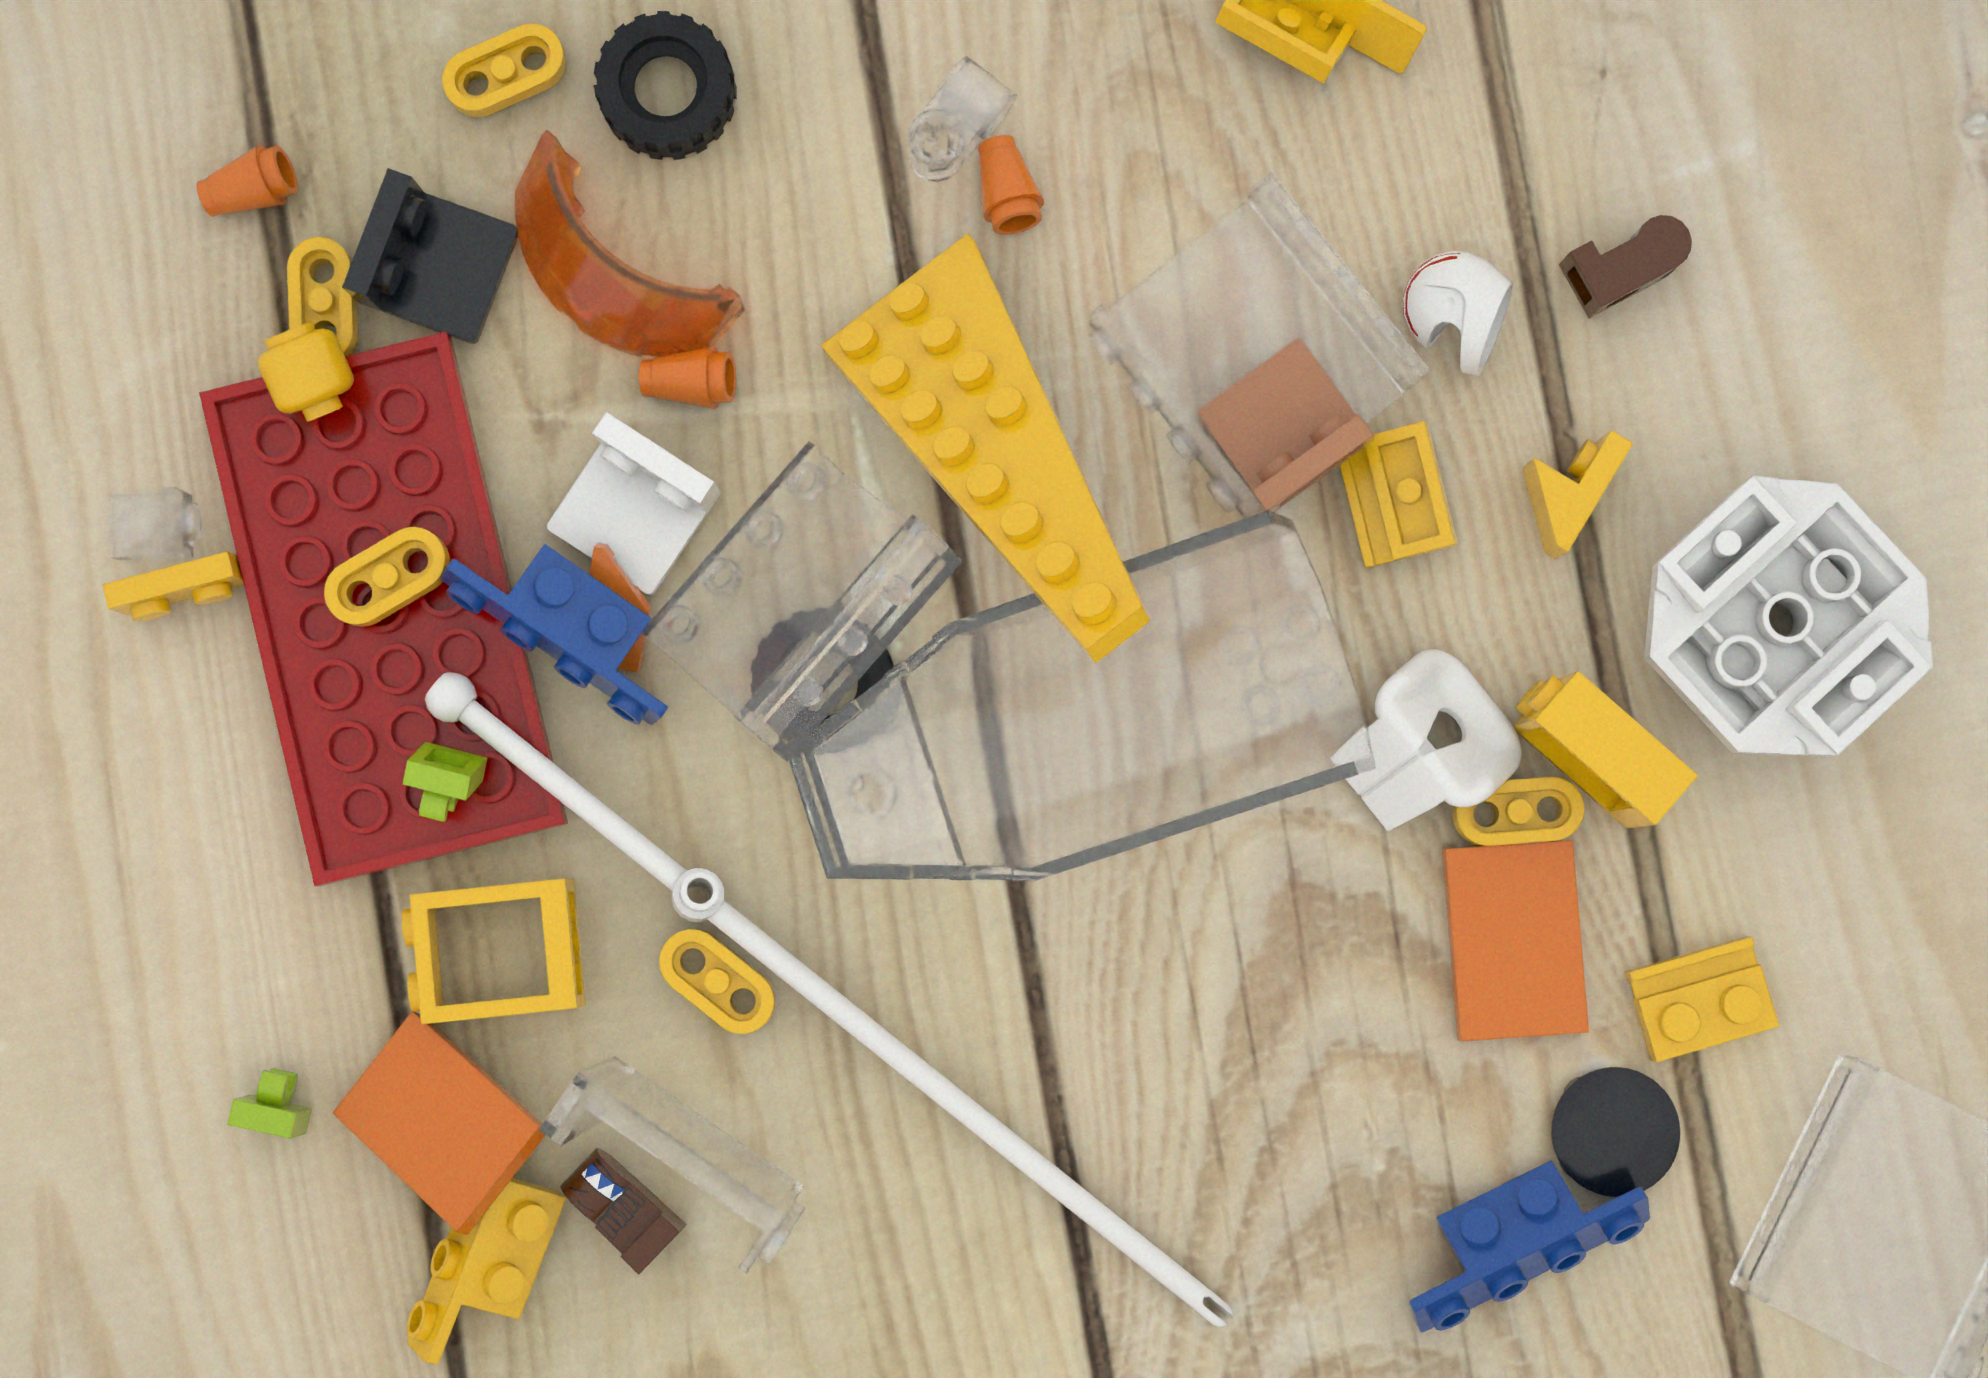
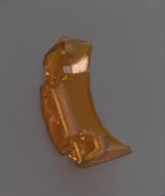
[515,130,746,357]

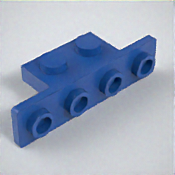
[441,544,668,725]
[1409,1160,1650,1332]

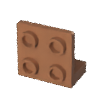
[1198,339,1374,515]

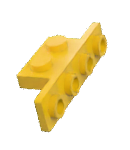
[1215,0,1427,84]
[407,1178,566,1365]

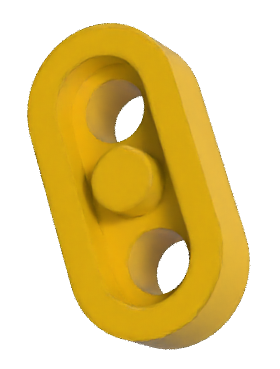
[442,23,566,117]
[287,237,358,356]
[324,527,450,627]
[1452,777,1584,846]
[659,929,776,1034]

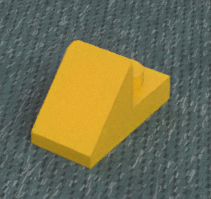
[1523,430,1633,559]

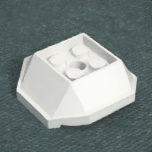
[1644,475,1933,757]

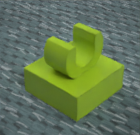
[403,742,487,822]
[227,1068,312,1139]

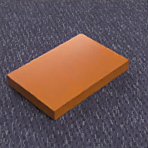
[1442,840,1589,1041]
[333,1011,549,1235]

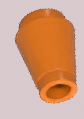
[978,135,1044,235]
[196,145,298,217]
[639,345,736,409]

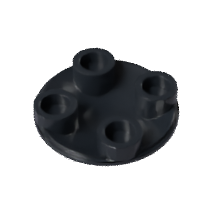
[1551,1067,1680,1197]

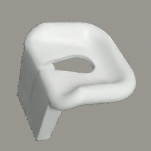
[1332,649,1522,831]

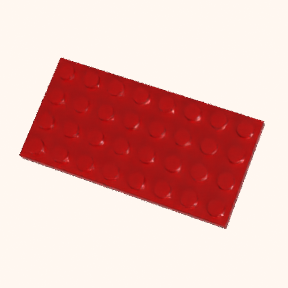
[199,331,568,886]

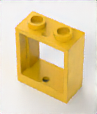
[1513,671,1699,828]
[402,878,586,1024]

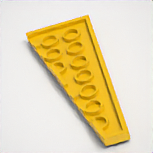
[821,233,1150,664]

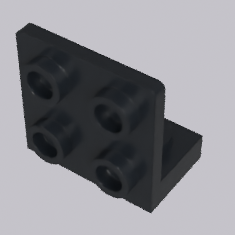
[342,168,519,344]

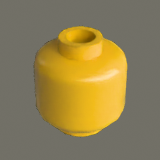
[257,321,354,422]

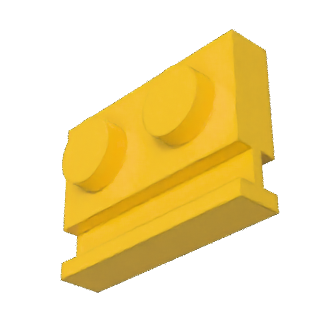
[1340,421,1458,568]
[1624,936,1780,1062]

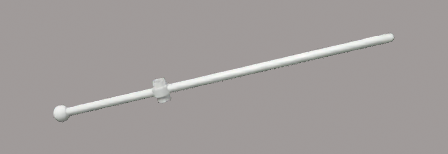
[425,672,1233,1327]

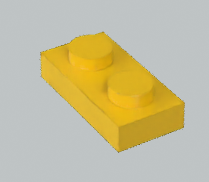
[102,551,244,622]

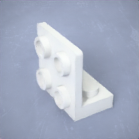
[547,412,721,595]

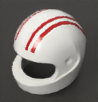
[1402,251,1513,376]

